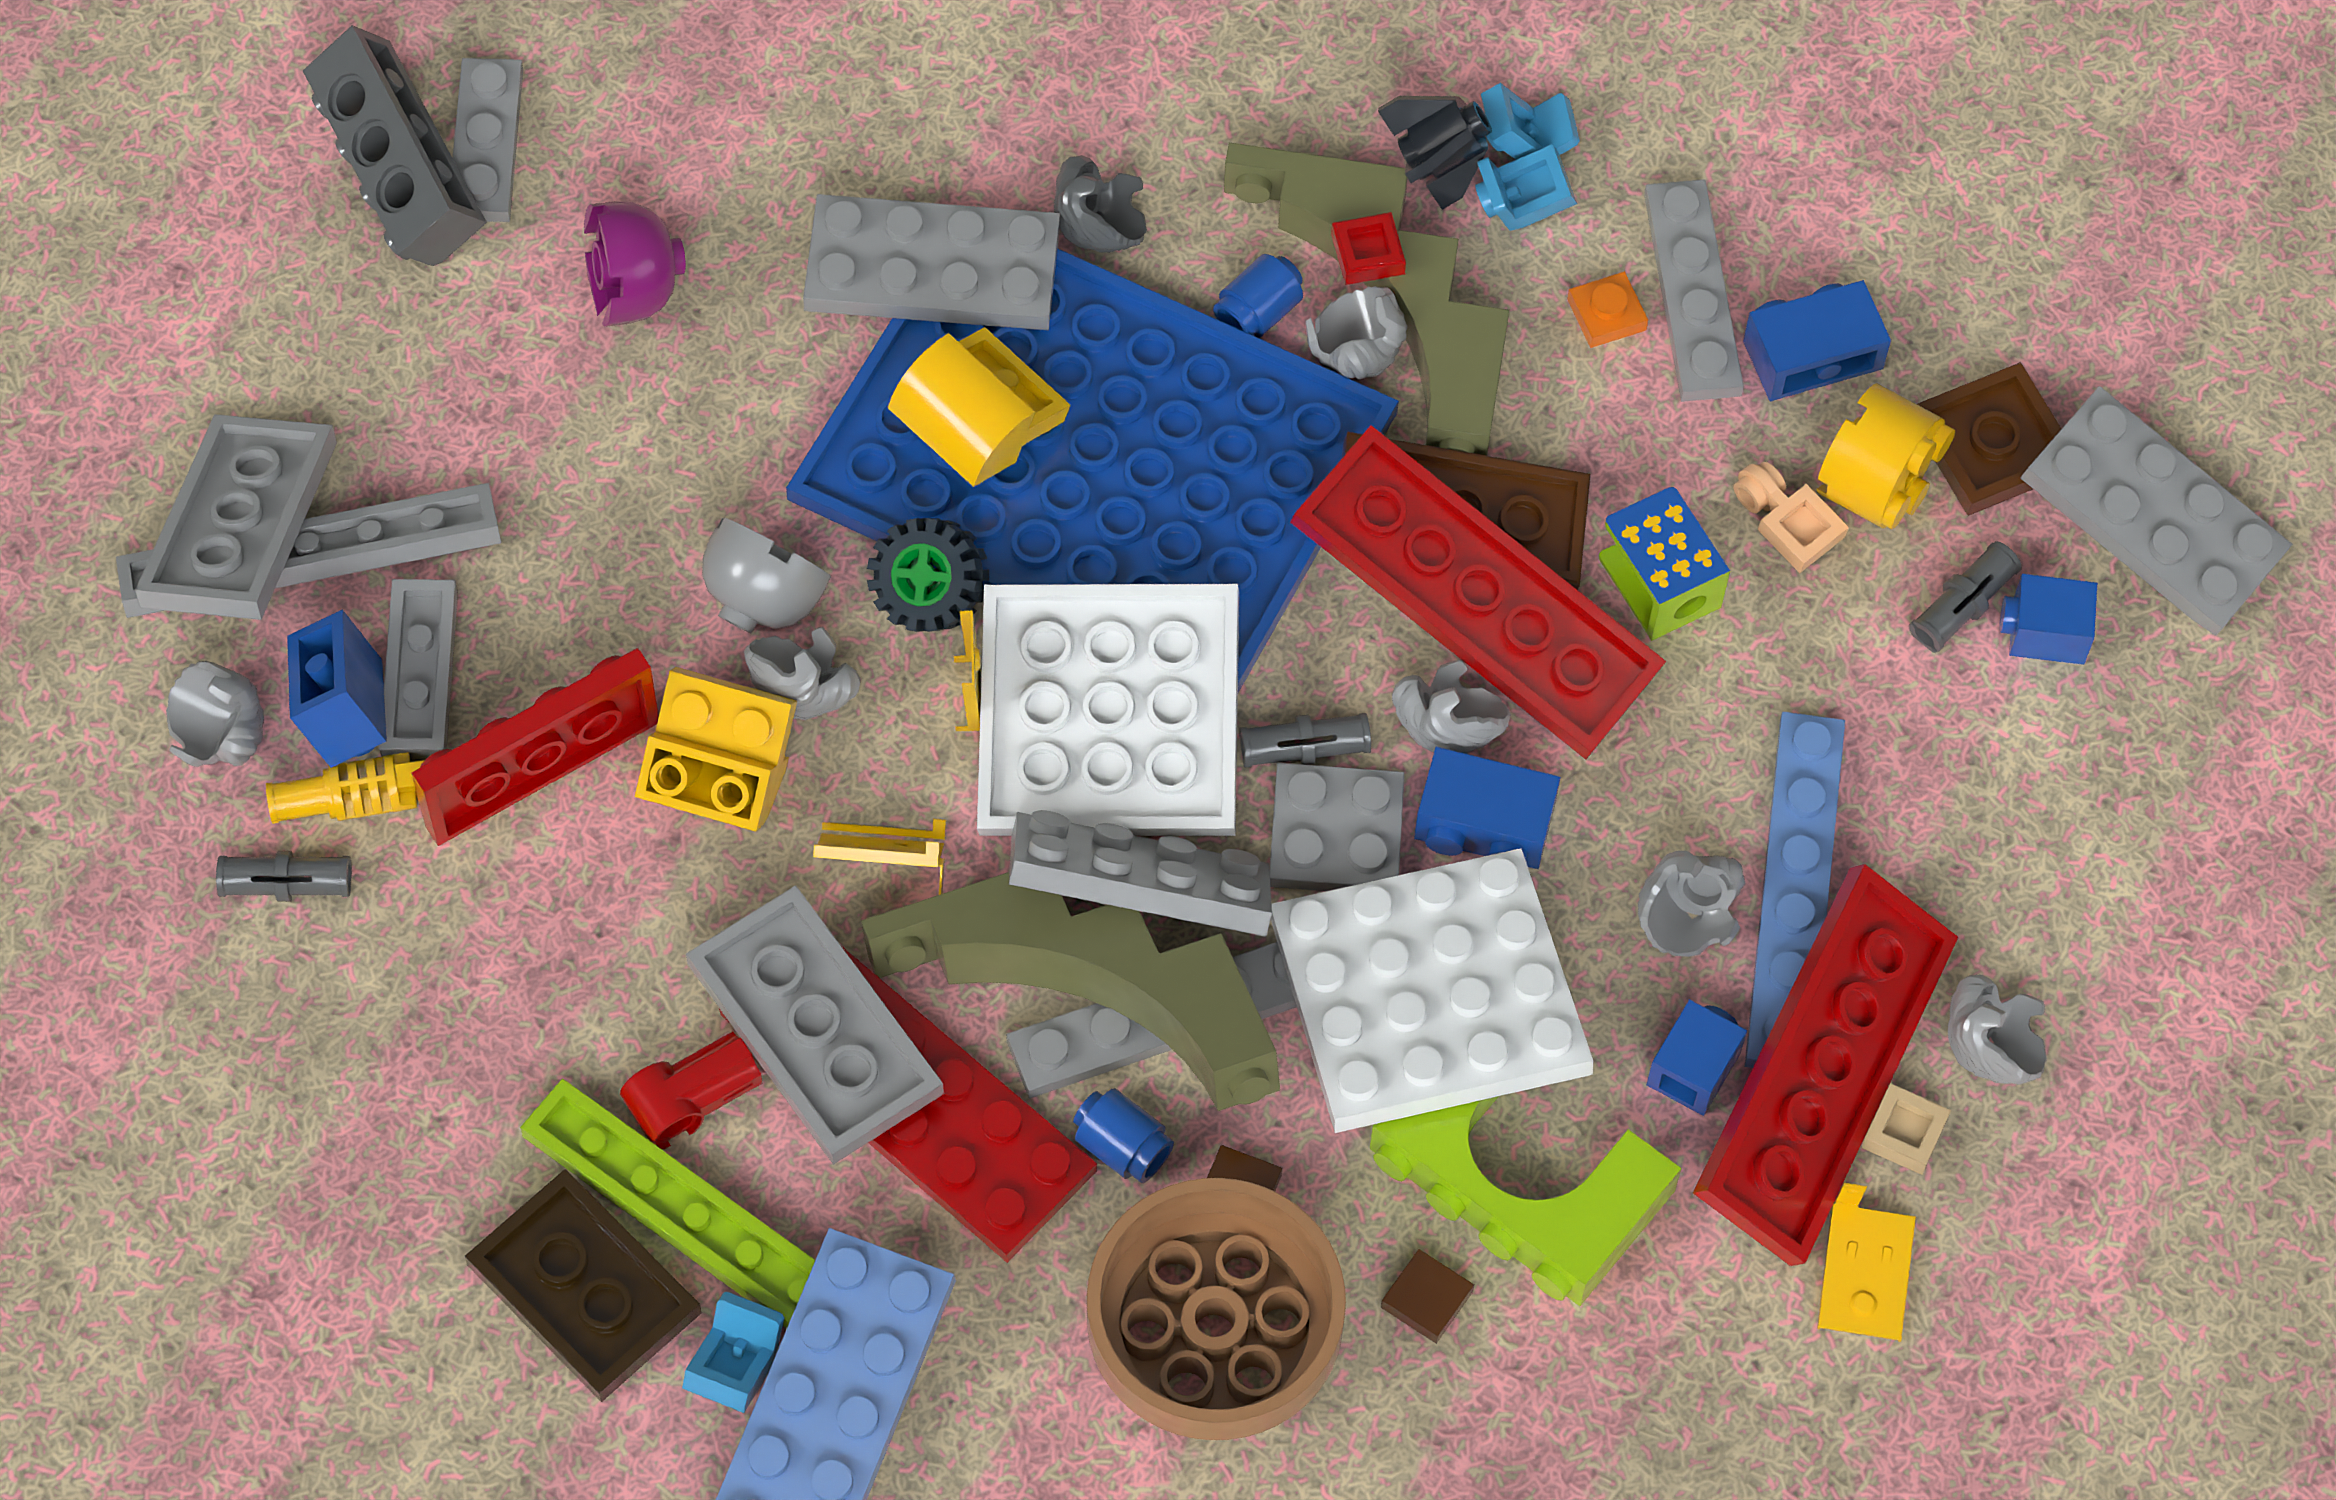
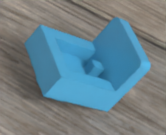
[1481,83,1580,160]
[1475,144,1577,231]
[682,1292,784,1413]

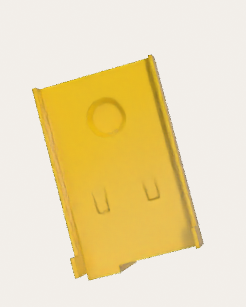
[954,611,981,731]
[813,818,946,895]
[1817,1183,1916,1342]

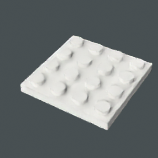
[977,584,1239,836]
[1271,848,1593,1133]

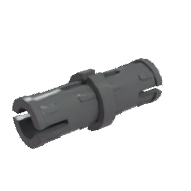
[1909,541,2022,653]
[1239,713,1371,768]
[216,851,352,902]

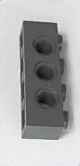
[303,25,487,266]

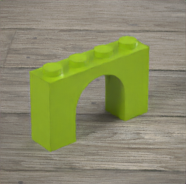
[1370,1096,1682,1306]

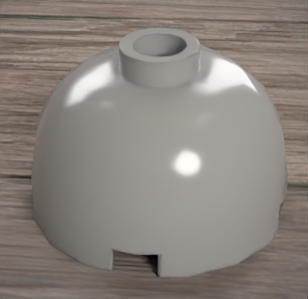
[702,518,831,634]

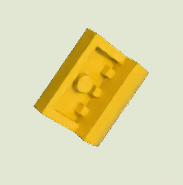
[888,327,1071,487]
[634,667,797,832]

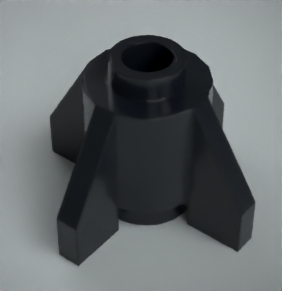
[1378,96,1492,210]

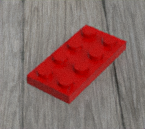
[411,648,659,846]

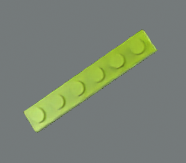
[520,1078,815,1329]

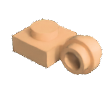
[1733,462,1849,573]

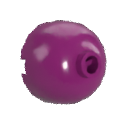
[584,201,686,327]

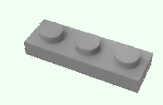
[453,58,523,222]
[379,579,458,760]

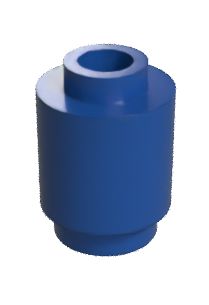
[1213,254,1303,338]
[1073,1088,1174,1183]

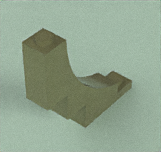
[1224,142,1510,456]
[861,872,1280,1111]

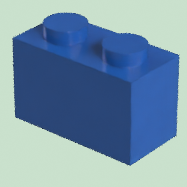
[1743,280,1891,401]
[287,609,387,768]
[1414,747,1561,869]

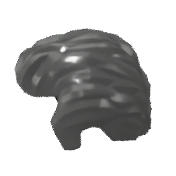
[1054,155,1147,253]

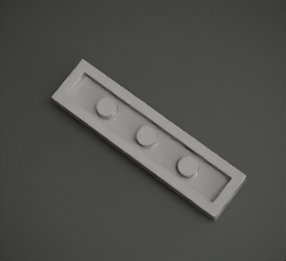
[1644,179,1744,402]

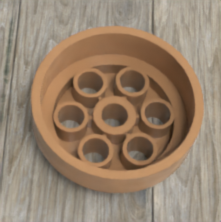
[1087,1178,1346,1440]

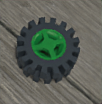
[867,518,989,632]

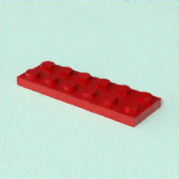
[1290,425,1666,760]
[1693,864,1959,1266]
[719,946,1097,1263]

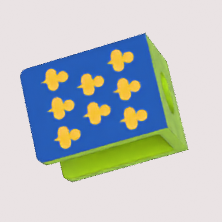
[1599,487,1730,641]

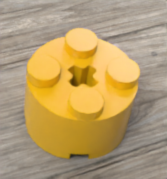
[1816,383,1955,529]

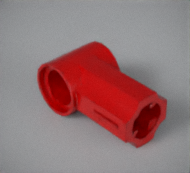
[620,1031,763,1150]

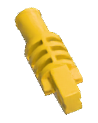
[265,752,425,824]

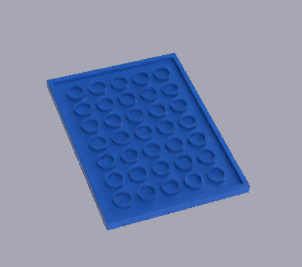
[786,249,1399,693]

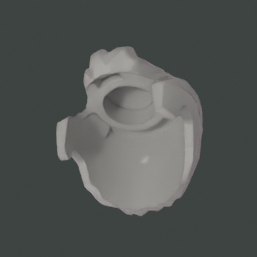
[1305,286,1408,379]
[744,627,860,720]
[1392,659,1511,754]
[166,661,264,767]
[1638,851,1745,957]
[1948,975,2047,1085]

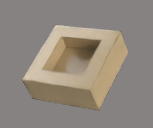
[1861,1083,1951,1175]

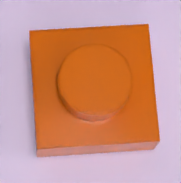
[1567,271,1648,348]

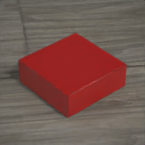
[1331,212,1406,285]

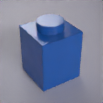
[1999,574,2098,665]
[1646,999,1747,1116]

